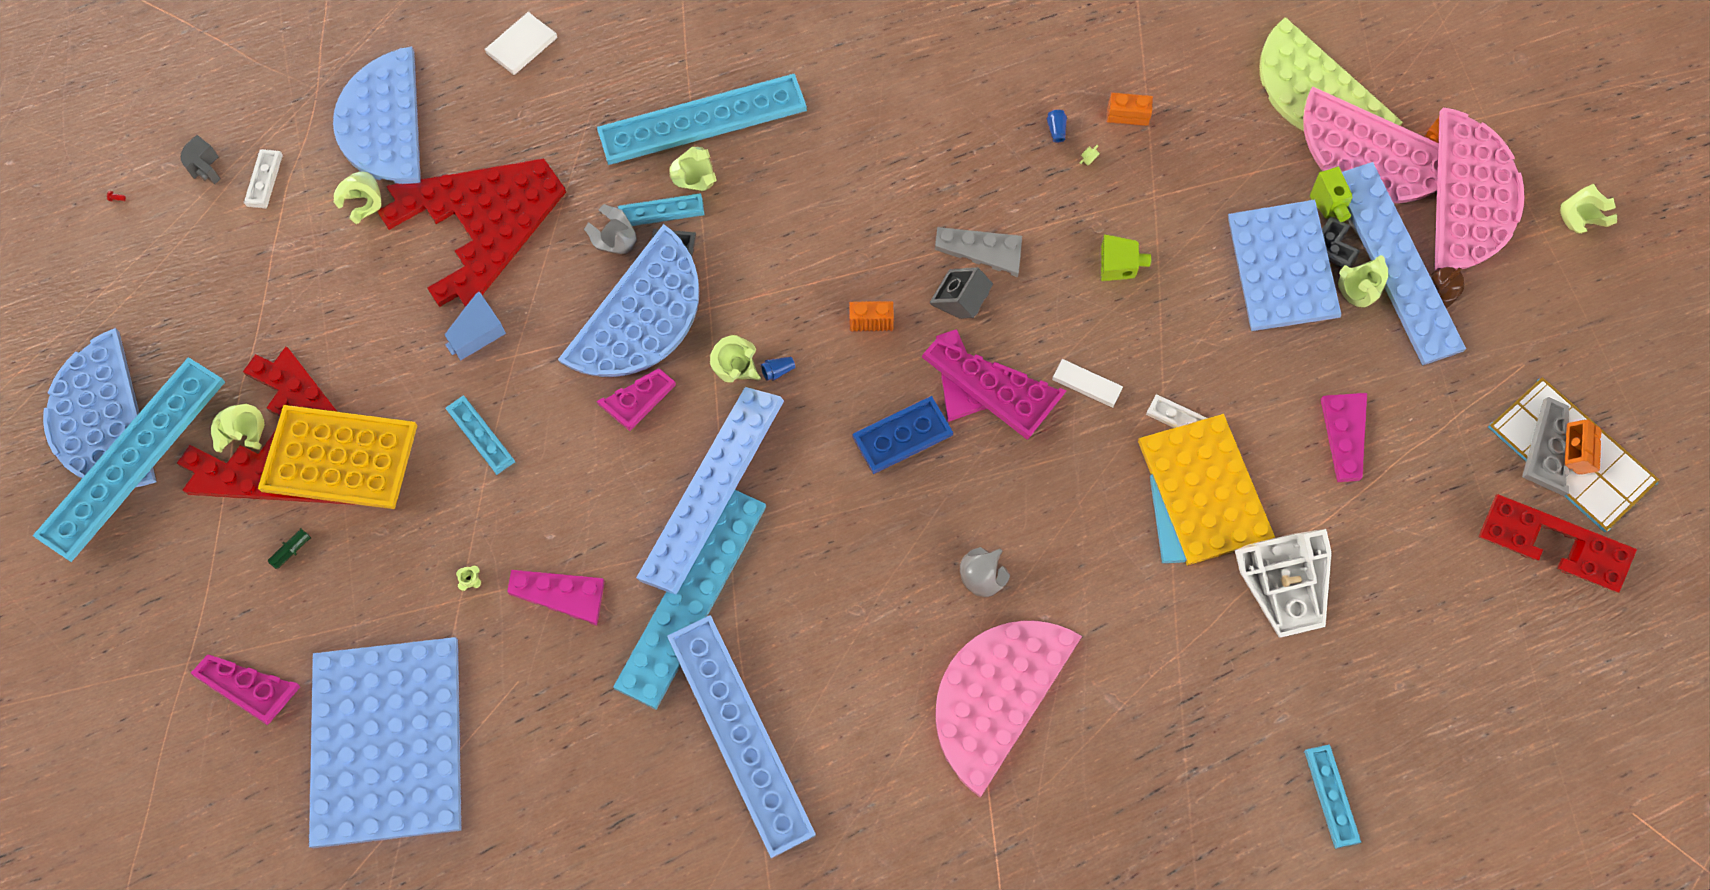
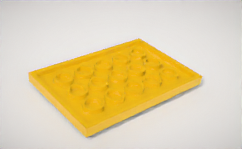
[258,405,418,509]
[1138,414,1275,566]

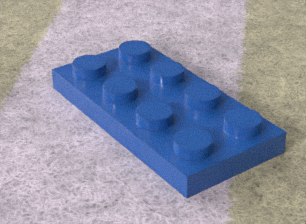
[852,396,953,474]

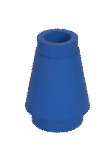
[1046,110,1067,143]
[761,356,795,381]

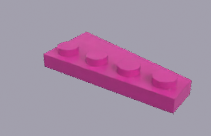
[936,329,987,422]
[1320,393,1367,482]
[507,570,605,626]
[191,654,300,726]

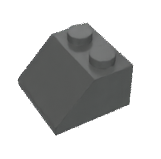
[930,267,993,319]

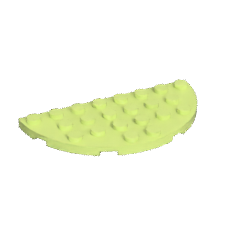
[1259,17,1403,131]

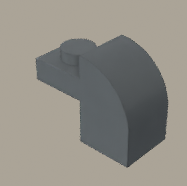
[180,135,221,185]

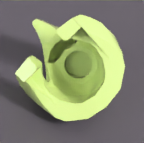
[669,147,716,191]
[334,171,381,224]
[1560,183,1617,233]
[1338,255,1388,307]
[710,335,761,382]
[211,404,265,452]

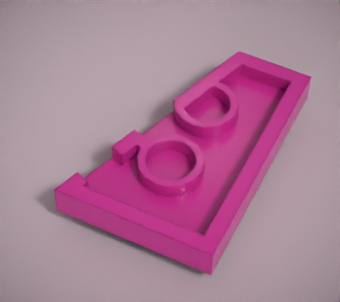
[597,369,676,431]

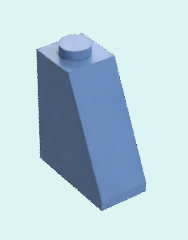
[444,292,506,360]

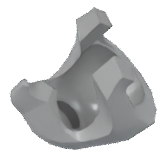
[584,204,637,254]
[960,547,1010,597]

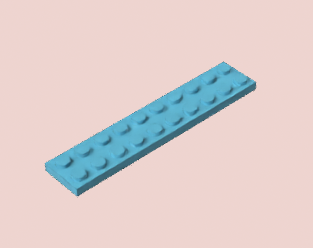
[597,73,807,165]
[33,357,225,562]
[613,490,766,710]

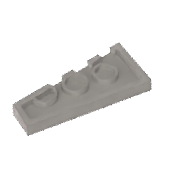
[935,227,1022,277]
[1522,397,1569,496]

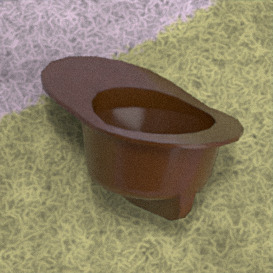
[1430,267,1464,308]

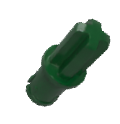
[268,528,311,569]

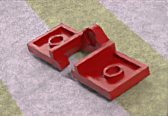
[1478,494,1637,593]

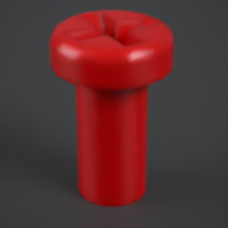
[107,191,126,201]

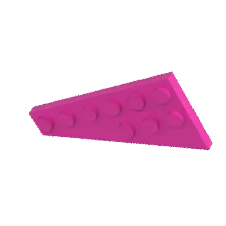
[922,339,1067,440]

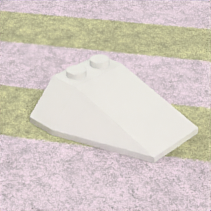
[1235,529,1331,638]

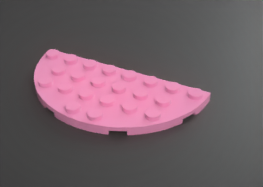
[1303,87,1439,203]
[1435,107,1524,271]
[935,621,1082,798]

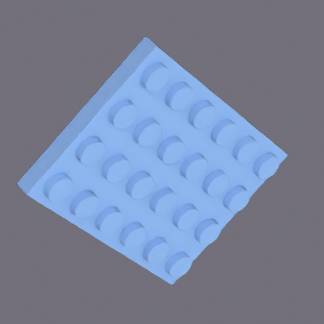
[1228,200,1341,331]

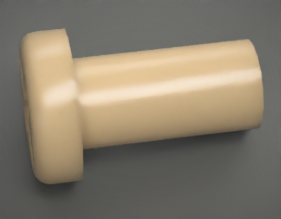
[1281,575,1302,587]

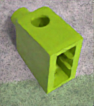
[1310,166,1352,222]
[1101,235,1151,281]

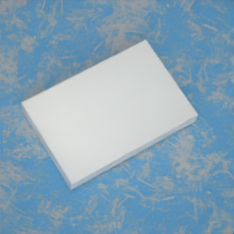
[485,12,557,75]

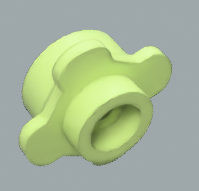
[1080,145,1100,165]
[456,566,481,591]

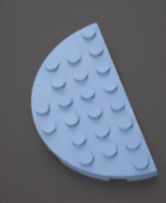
[333,47,421,184]
[558,224,699,377]
[43,328,157,487]

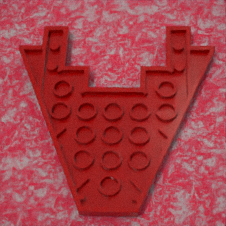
[377,158,566,307]
[177,346,355,505]

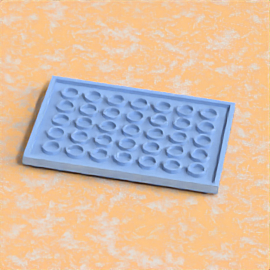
[309,637,461,848]

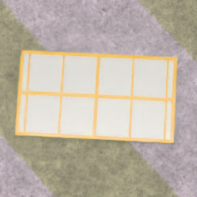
[1488,377,1659,532]

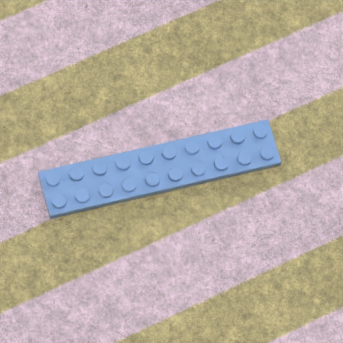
[1342,162,1466,366]
[636,387,784,595]
[667,615,816,859]

